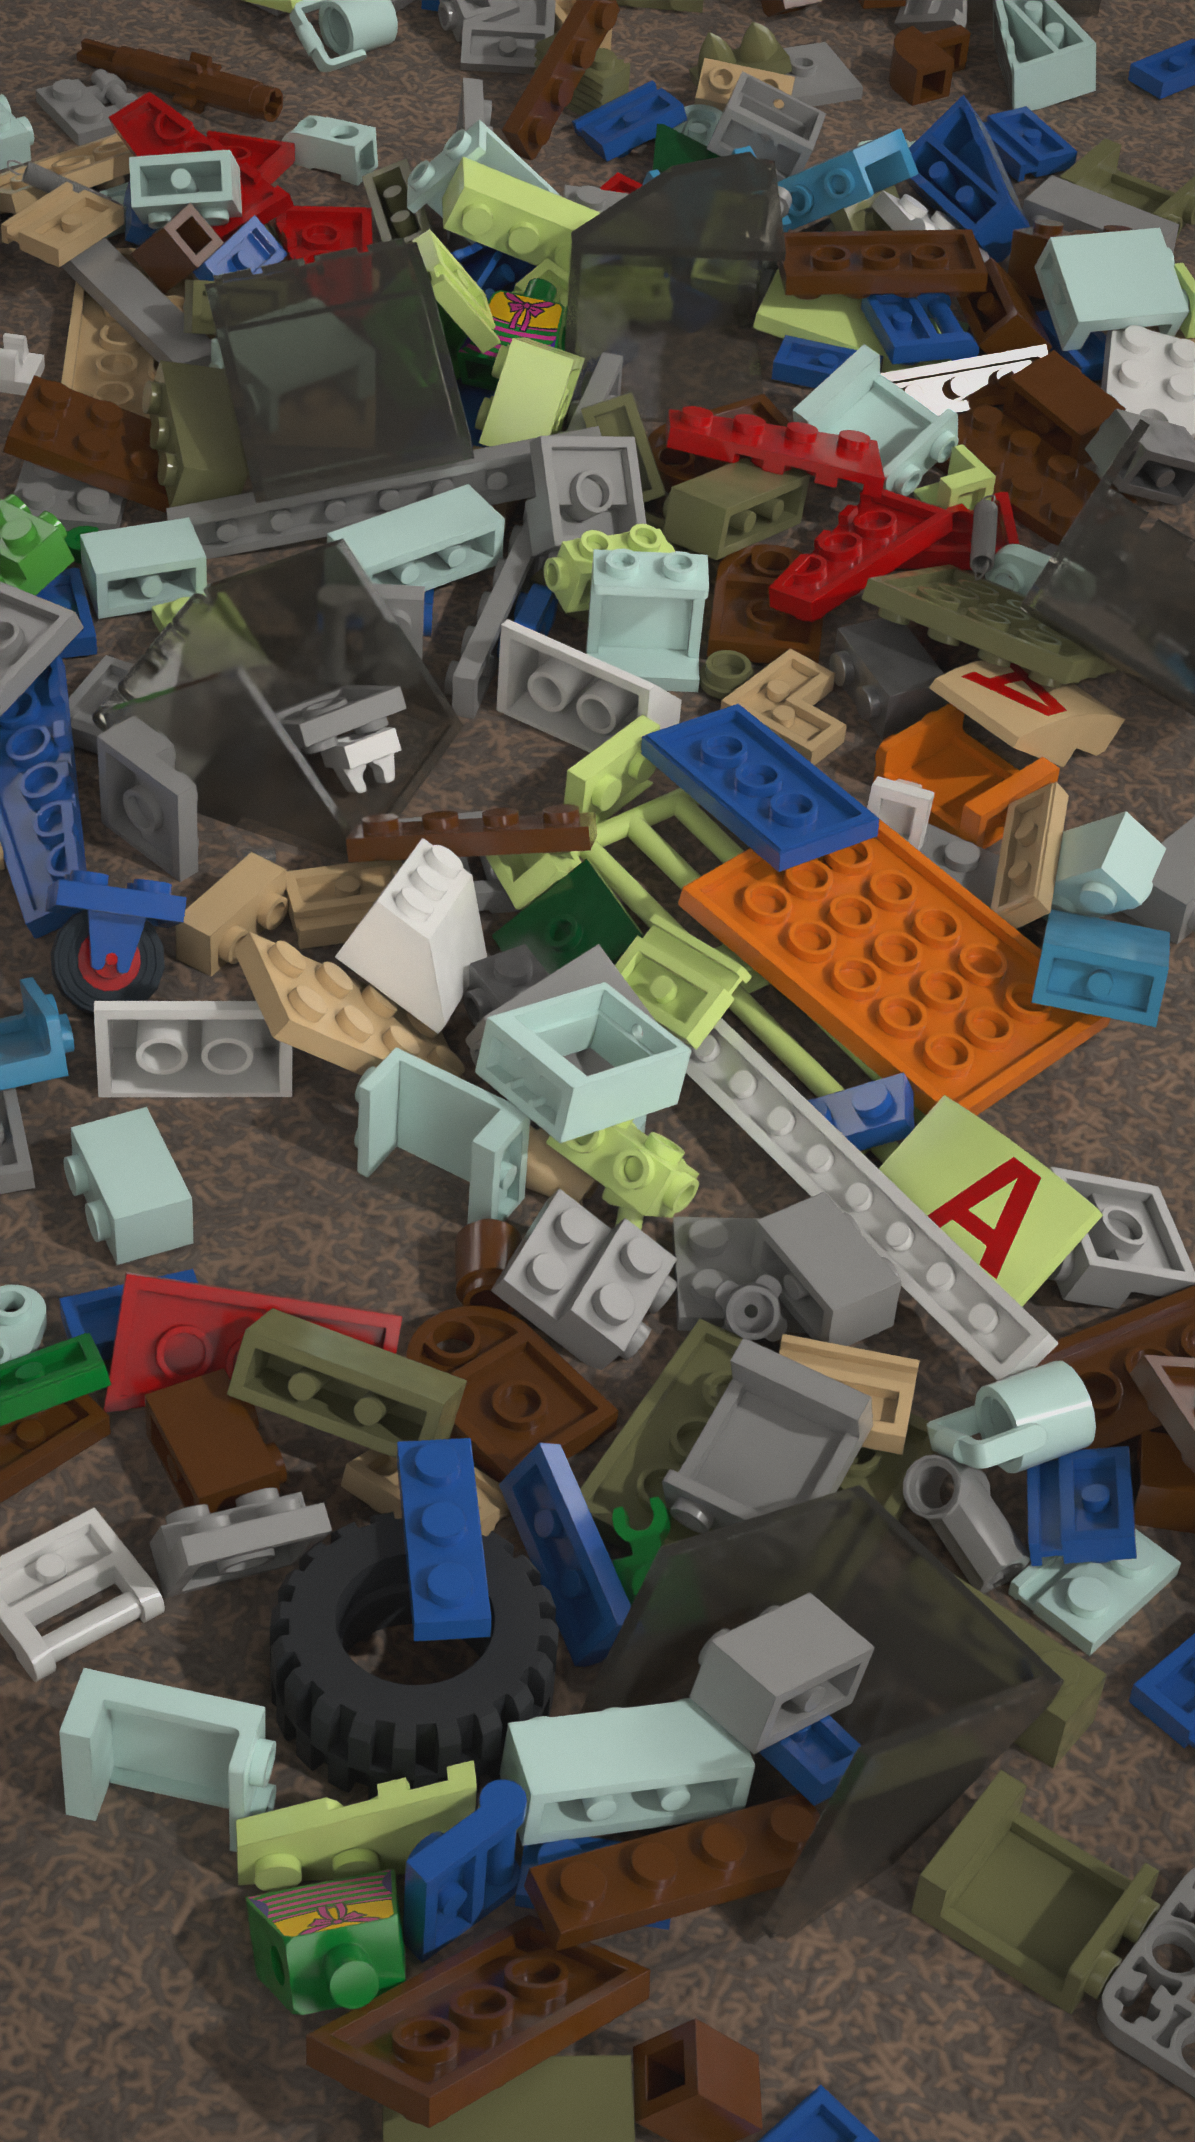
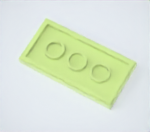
[753,269,969,373]

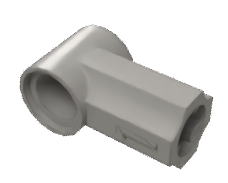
[903,1455,1031,1594]

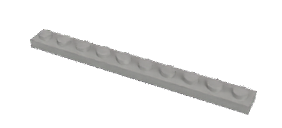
[444,352,623,719]

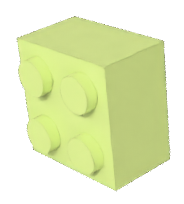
[475,337,585,447]

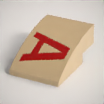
[929,660,1125,767]

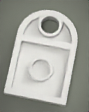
[1101,325,1195,438]

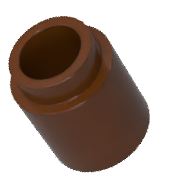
[455,1218,522,1314]

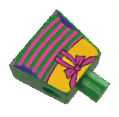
[456,278,569,391]
[245,1868,406,2015]

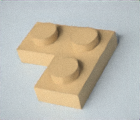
[720,648,847,765]

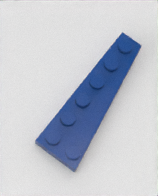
[0,655,87,939]

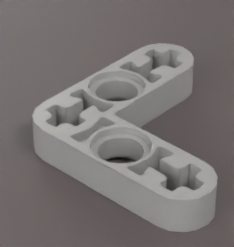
[1097,1868,1195,2097]

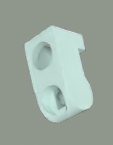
[282,115,378,186]

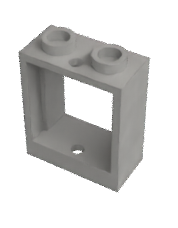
[707,71,826,183]

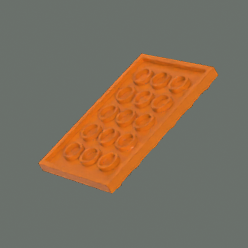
[678,819,1111,1116]

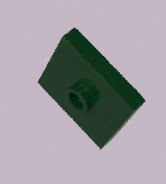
[491,859,644,975]

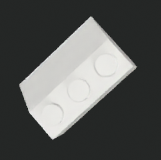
[496,619,682,753]
[335,838,487,1034]
[94,1001,292,1097]

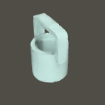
[289,0,398,72]
[926,1361,1096,1473]

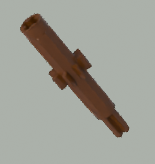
[76,38,283,122]

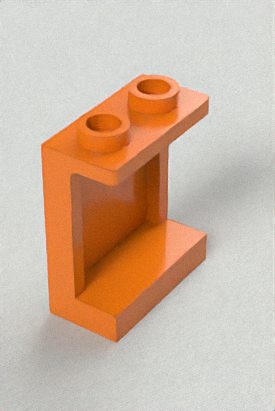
[873,703,1060,849]

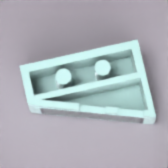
[993,0,1096,110]

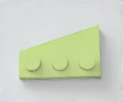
[236,1760,477,1892]

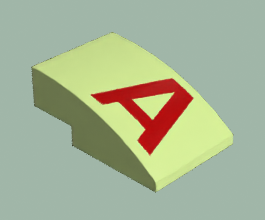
[879,1095,1103,1307]

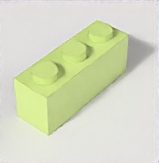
[442,157,604,283]

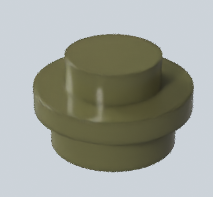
[699,650,755,699]

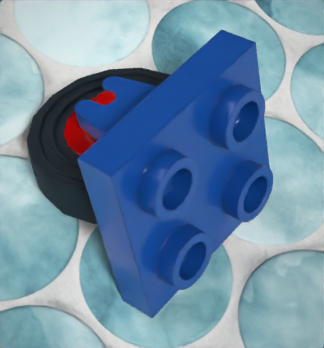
[45,870,187,1015]

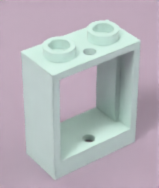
[475,982,692,1143]

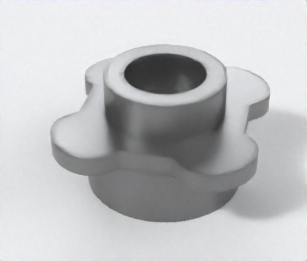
[714,1274,787,1342]

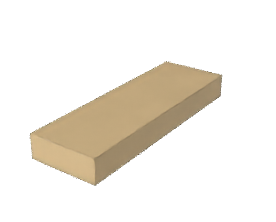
[991,782,1069,929]

